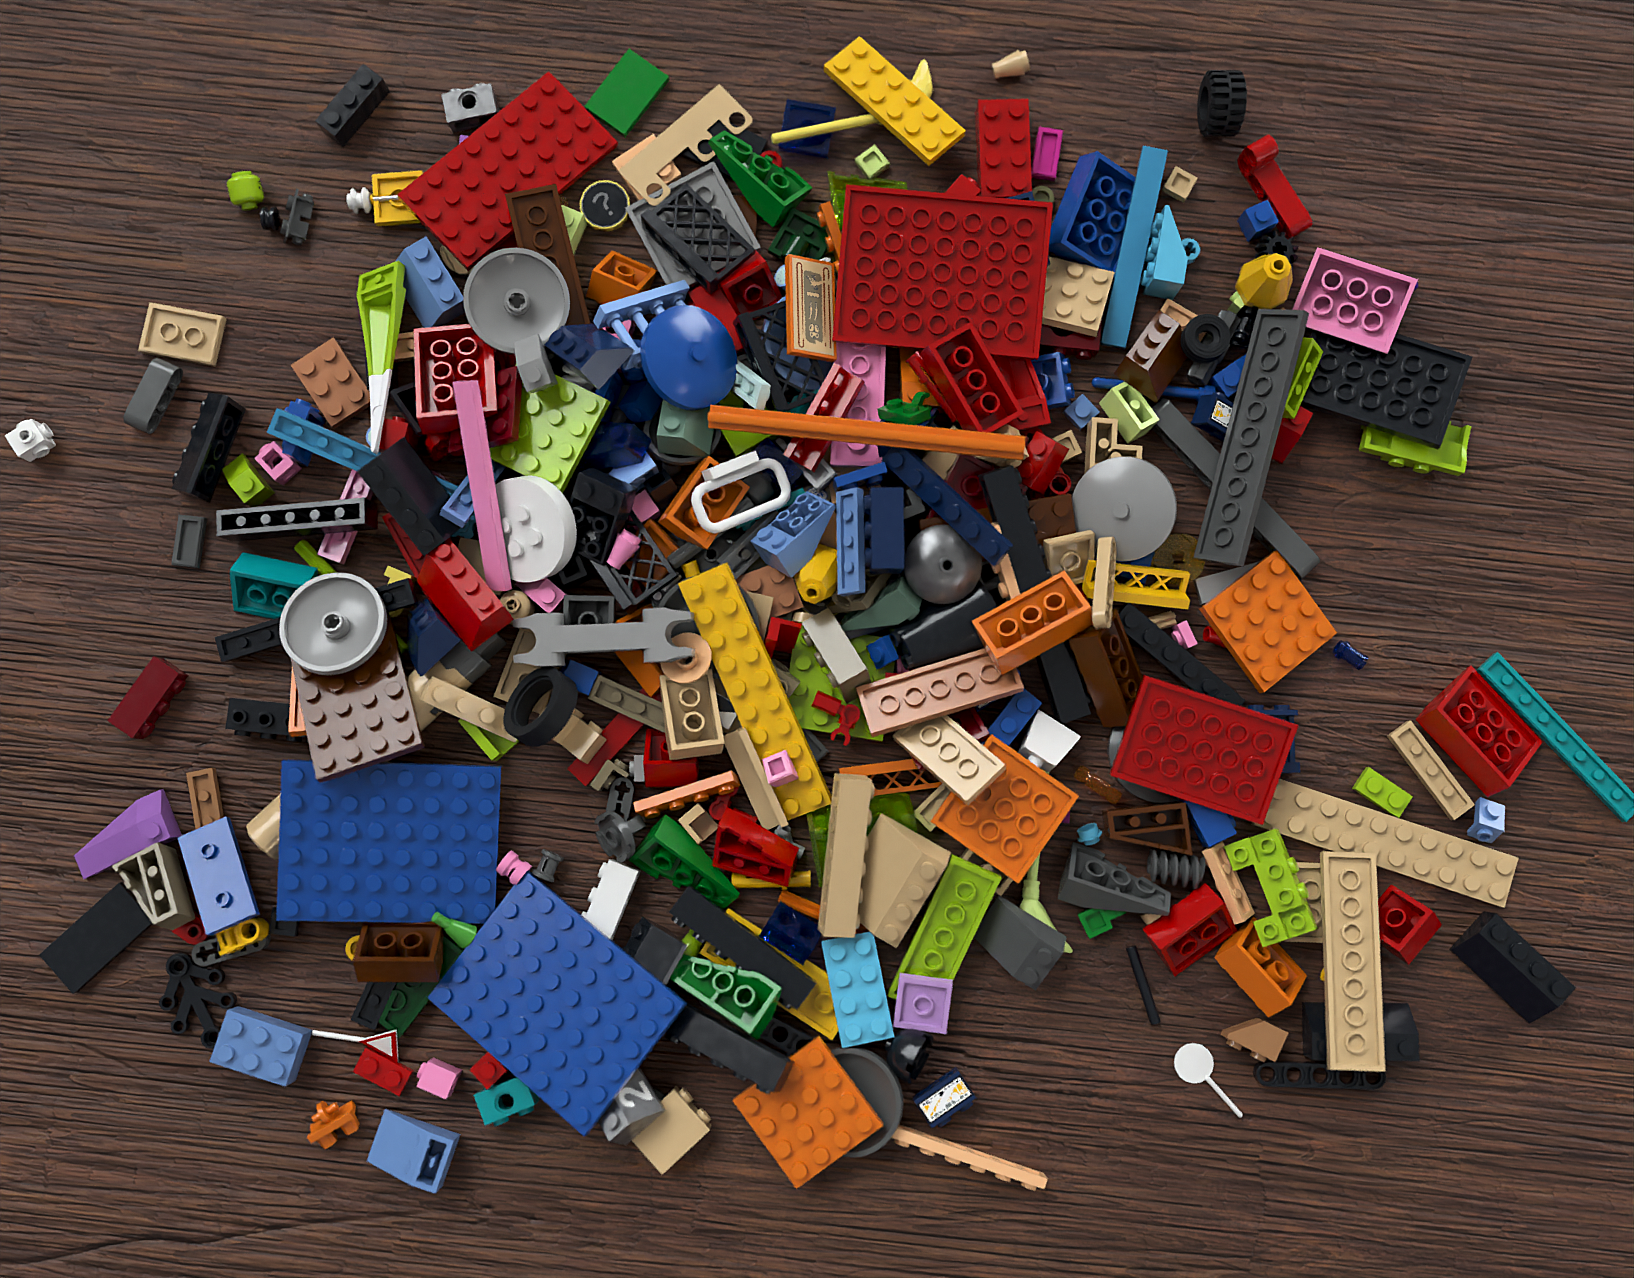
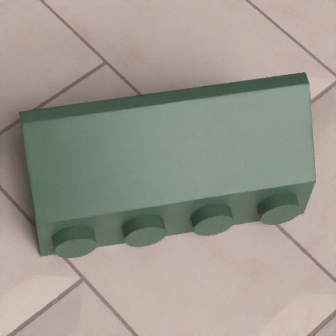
[657,399,718,458]

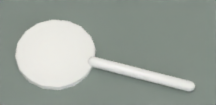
[1174,1043,1243,1117]

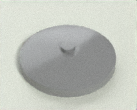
[463,248,570,354]
[1072,456,1177,561]
[279,573,387,675]

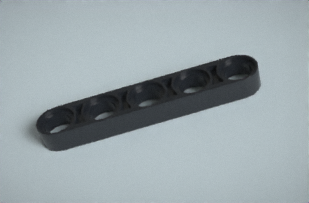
[1253,1060,1386,1089]

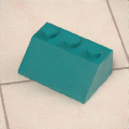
[229,552,318,619]

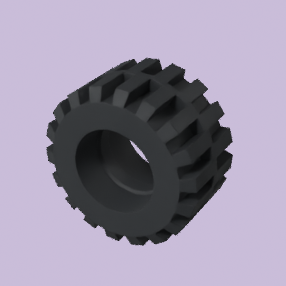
[1197,70,1247,136]

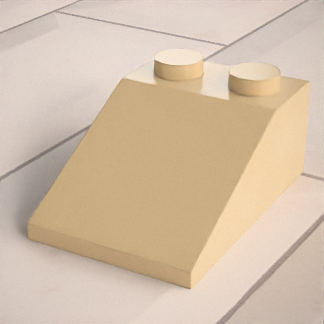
[659,669,725,760]

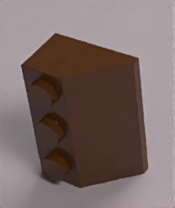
[1114,310,1187,403]
[352,921,444,982]

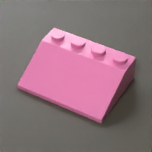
[1292,247,1418,354]

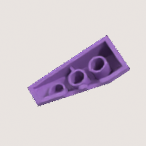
[74,789,182,879]

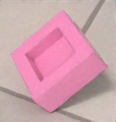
[1171,620,1198,649]

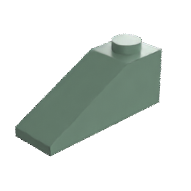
[840,576,923,631]

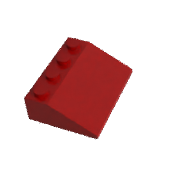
[414,324,498,434]
[1415,666,1543,797]

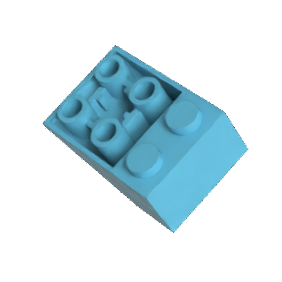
[1141,205,1188,300]

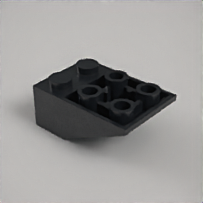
[569,468,638,565]

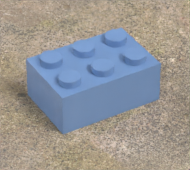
[209,1006,313,1087]

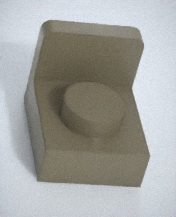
[590,758,630,791]

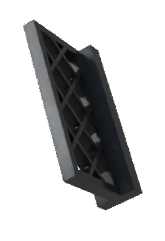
[640,183,755,295]
[733,300,825,412]
[589,509,679,615]

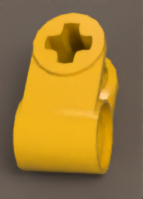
[214,918,269,956]

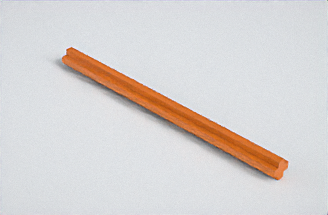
[707,405,1026,460]

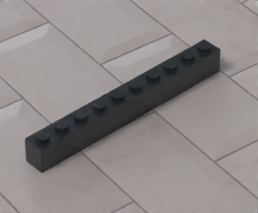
[978,465,1092,724]

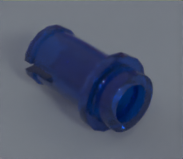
[1332,640,1368,670]

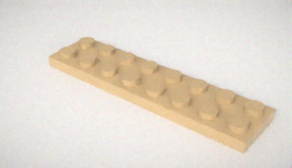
[1320,851,1385,1071]

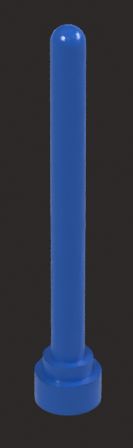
[1092,377,1215,402]

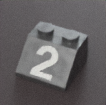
[598,1067,665,1145]

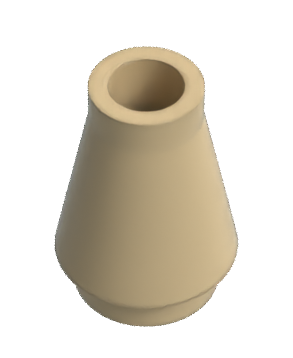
[992,50,1030,78]

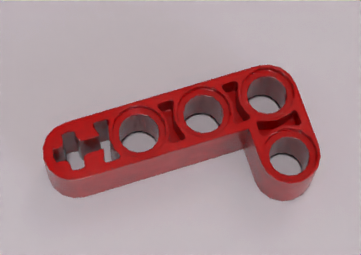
[1237,134,1312,239]

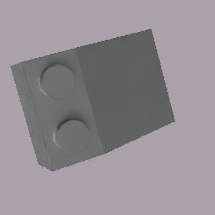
[974,895,1067,991]

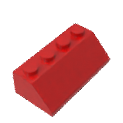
[417,538,514,652]

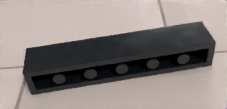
[216,498,378,542]
[669,885,816,1010]
[665,1002,795,1094]

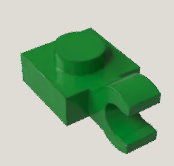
[1077,908,1126,939]

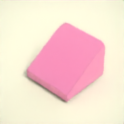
[762,750,798,787]

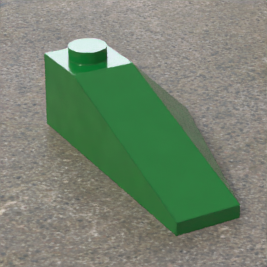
[708,130,813,227]
[629,814,740,908]
[670,954,782,1040]

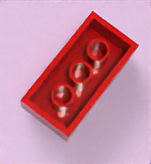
[975,99,1032,198]
[919,322,1024,433]

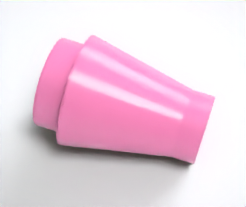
[606,529,641,570]

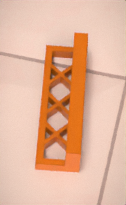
[839,759,942,796]

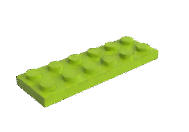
[887,854,1001,1000]

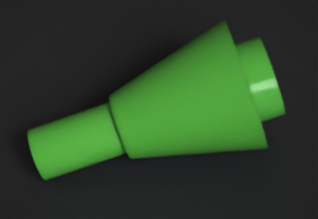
[431,912,477,949]

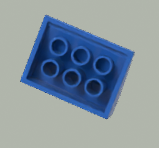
[1049,151,1135,279]

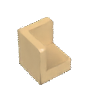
[678,803,718,844]

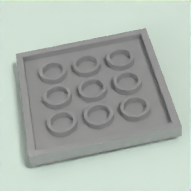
[625,161,761,288]

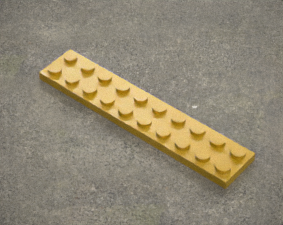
[678,562,832,821]

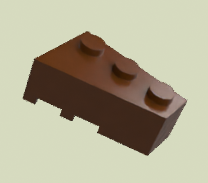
[1101,801,1192,855]

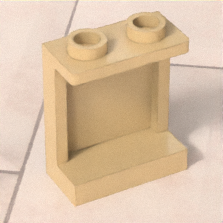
[632,1086,711,1175]

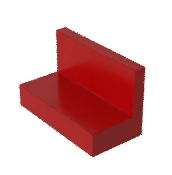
[764,617,802,659]

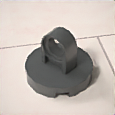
[594,811,646,863]

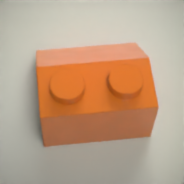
[586,250,658,304]

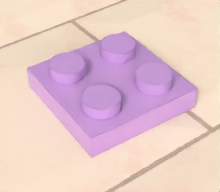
[893,973,953,1034]

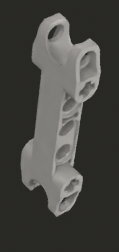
[513,608,695,667]

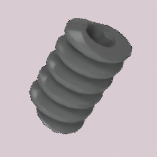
[1147,848,1205,889]

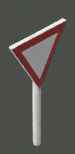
[312,1030,399,1062]

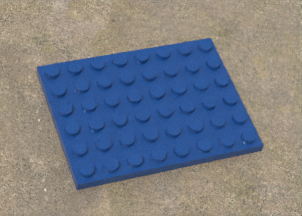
[276,760,501,924]
[427,871,687,1136]

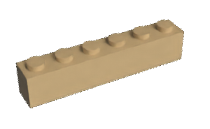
[818,773,874,938]

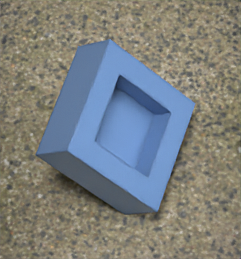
[1063,394,1100,431]

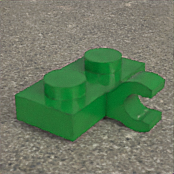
[877,392,932,425]

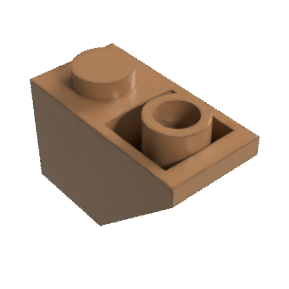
[1220,1018,1288,1063]

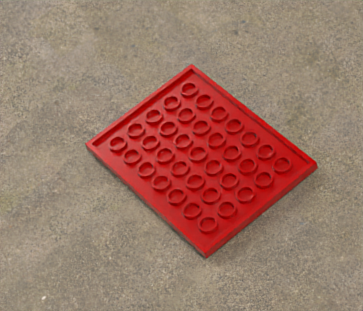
[832,184,1053,360]

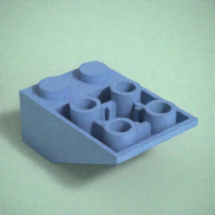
[751,491,836,578]
[367,1109,461,1193]

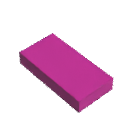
[1031,127,1063,181]

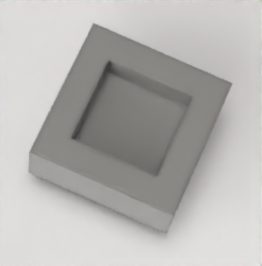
[629,755,645,782]

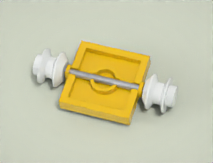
[347,170,423,226]

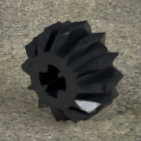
[1254,230,1299,268]

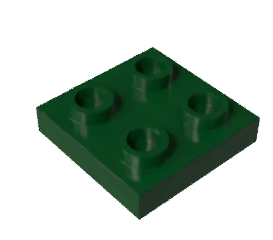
[768,207,828,262]

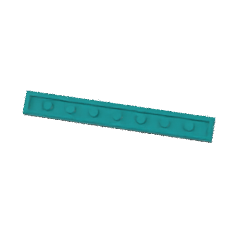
[1476,652,1634,822]

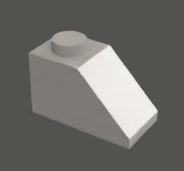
[514,334,558,393]

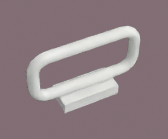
[691,451,791,534]

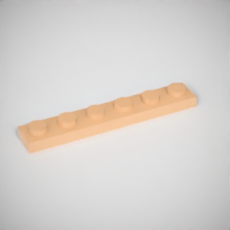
[891,1124,1047,1190]

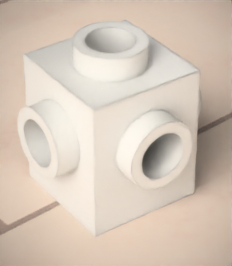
[5,419,56,462]

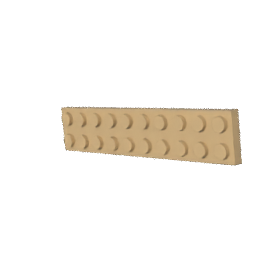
[1251,779,1518,908]

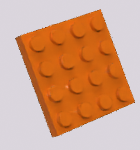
[1199,550,1337,693]
[930,734,1079,884]
[733,1036,883,1189]

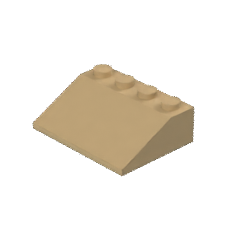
[858,813,951,948]

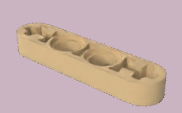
[1092,537,1117,629]

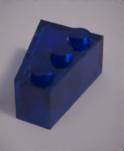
[572,421,652,479]

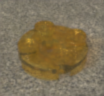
[1151,534,1205,586]

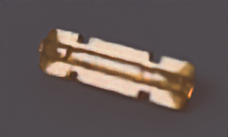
[1074,766,1122,804]

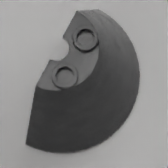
[888,580,997,671]

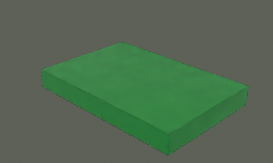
[584,49,669,137]

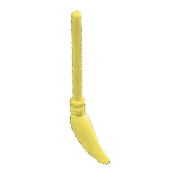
[771,60,933,144]

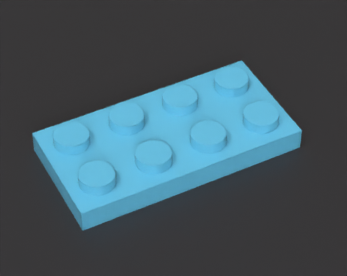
[821,931,894,1048]

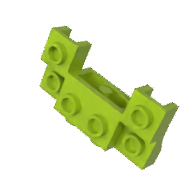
[1359,421,1471,476]
[1224,829,1318,947]

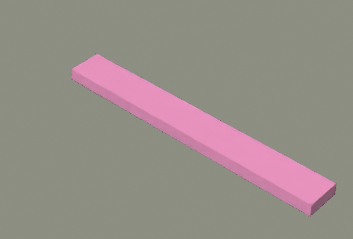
[453,380,512,591]

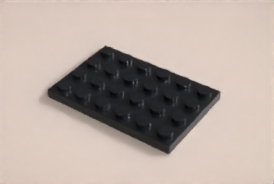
[1300,330,1472,450]

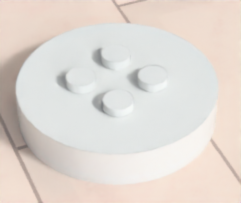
[495,476,576,582]

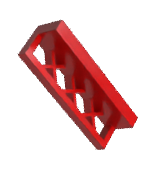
[783,363,865,473]

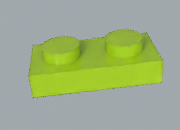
[1352,767,1413,818]

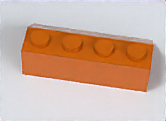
[972,571,1093,675]

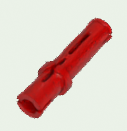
[906,351,957,423]

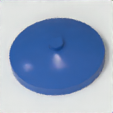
[640,305,738,410]

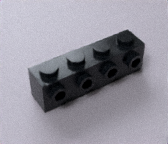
[225,698,307,742]

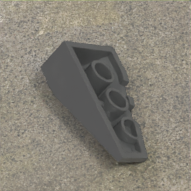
[1058,842,1171,916]

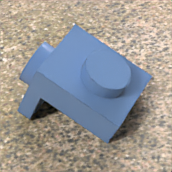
[1467,797,1505,843]

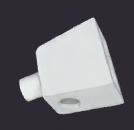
[1018,710,1081,772]

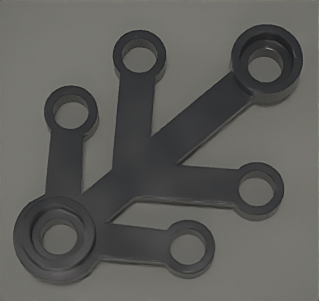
[159,953,237,1049]

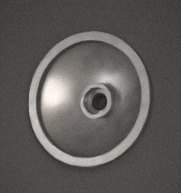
[904,525,982,604]

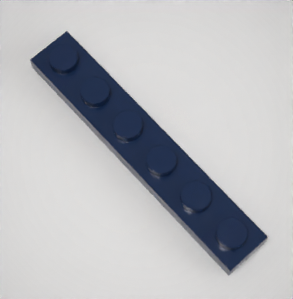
[881,447,1013,566]

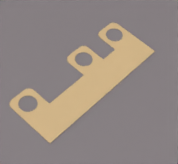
[618,84,752,206]

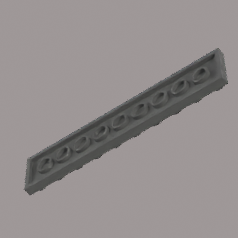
[1193,309,1309,567]

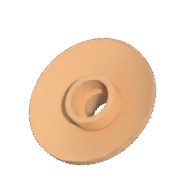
[660,633,712,684]

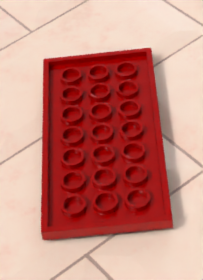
[397,71,618,271]

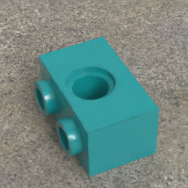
[474,1076,539,1126]

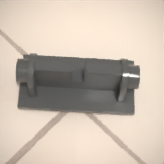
[280,188,314,245]

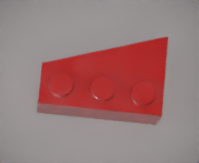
[712,807,799,887]

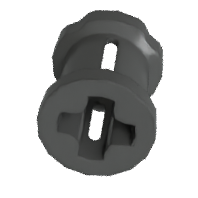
[532,849,564,882]

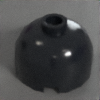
[884,1029,933,1084]

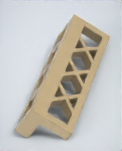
[723,727,789,830]

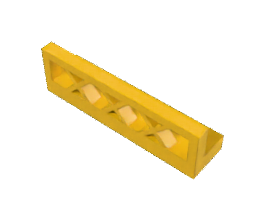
[1082,560,1190,609]

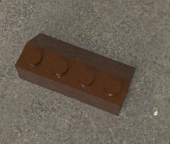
[1069,609,1143,727]

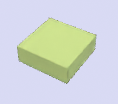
[855,144,890,181]

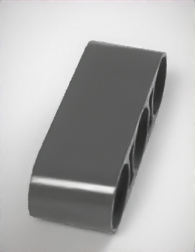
[123,358,183,434]

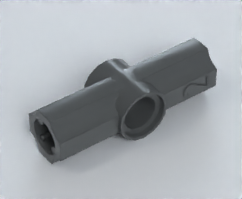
[1186,310,1241,387]

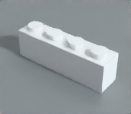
[581,859,641,940]

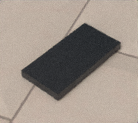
[39,882,153,994]

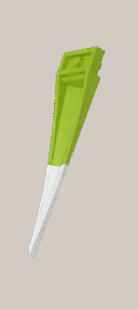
[357,261,406,455]

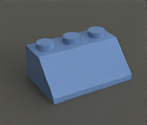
[395,236,465,328]

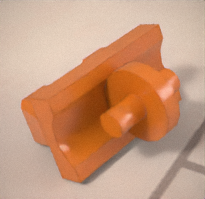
[307,1100,359,1149]

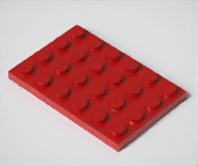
[1110,675,1299,825]

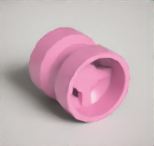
[496,850,533,885]

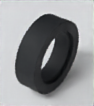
[503,666,578,747]

